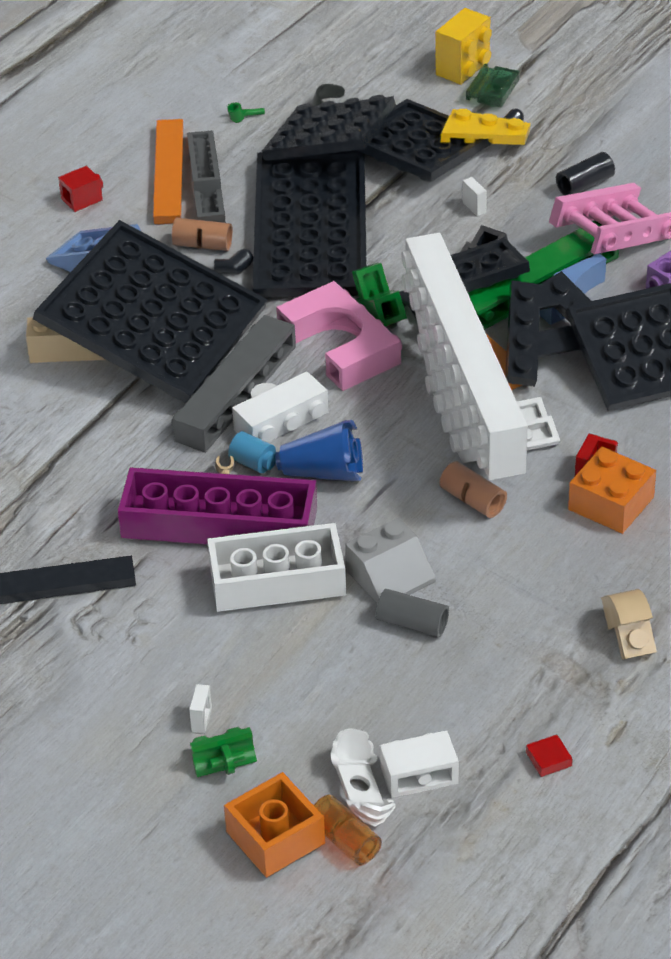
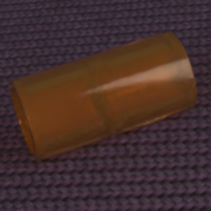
[314,794,382,866]

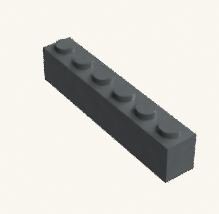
[171,315,296,453]

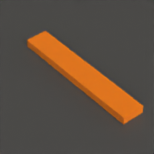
[153,119,184,224]

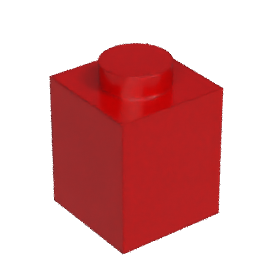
[58,165,104,212]

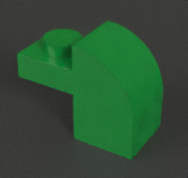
[352,263,407,327]

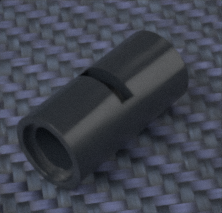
[556,152,615,196]

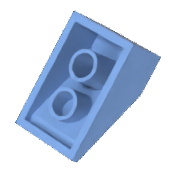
[46,224,141,272]

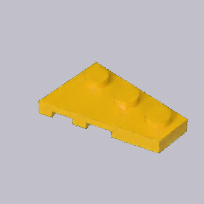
[440,109,531,145]

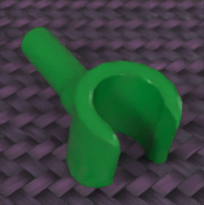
[227,102,265,123]

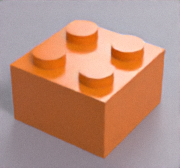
[568,447,656,534]
[224,772,325,878]

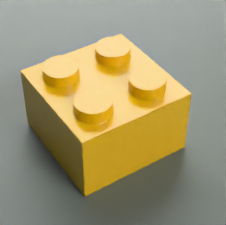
[435,8,492,85]

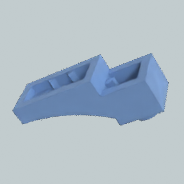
[540,254,606,325]

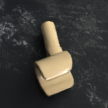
[215,456,234,474]

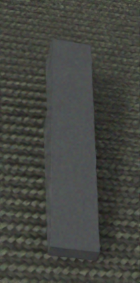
[187,130,226,223]

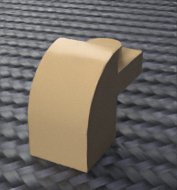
[601,589,657,660]

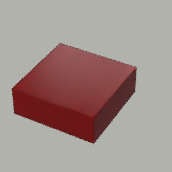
[526,734,573,777]

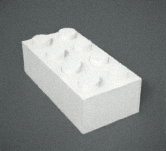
[207,523,346,612]

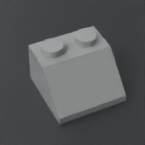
[345,517,436,604]

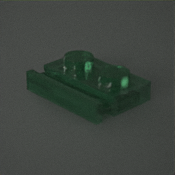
[466,64,520,108]

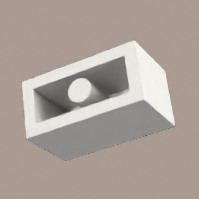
[380,730,459,799]

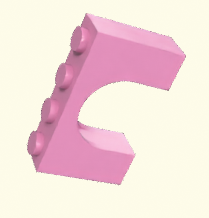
[276,281,402,391]

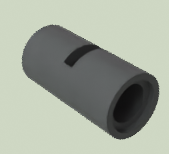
[376,588,449,637]

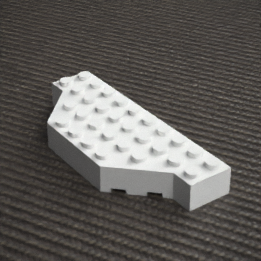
[401,233,528,480]

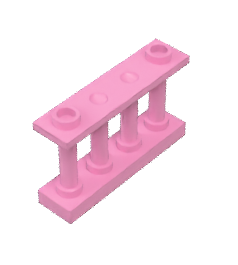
[549,183,671,255]

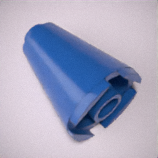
[275,420,363,482]

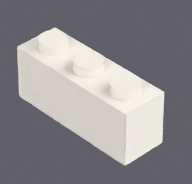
[232,371,329,443]

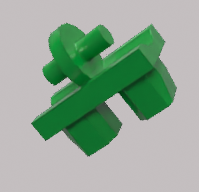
[190,727,257,778]

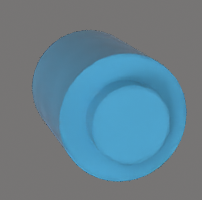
[228,431,276,473]

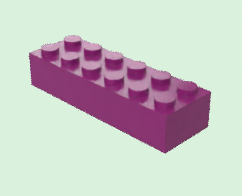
[118,467,317,544]

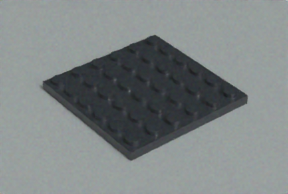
[33,220,268,403]

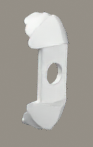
[330,728,396,826]

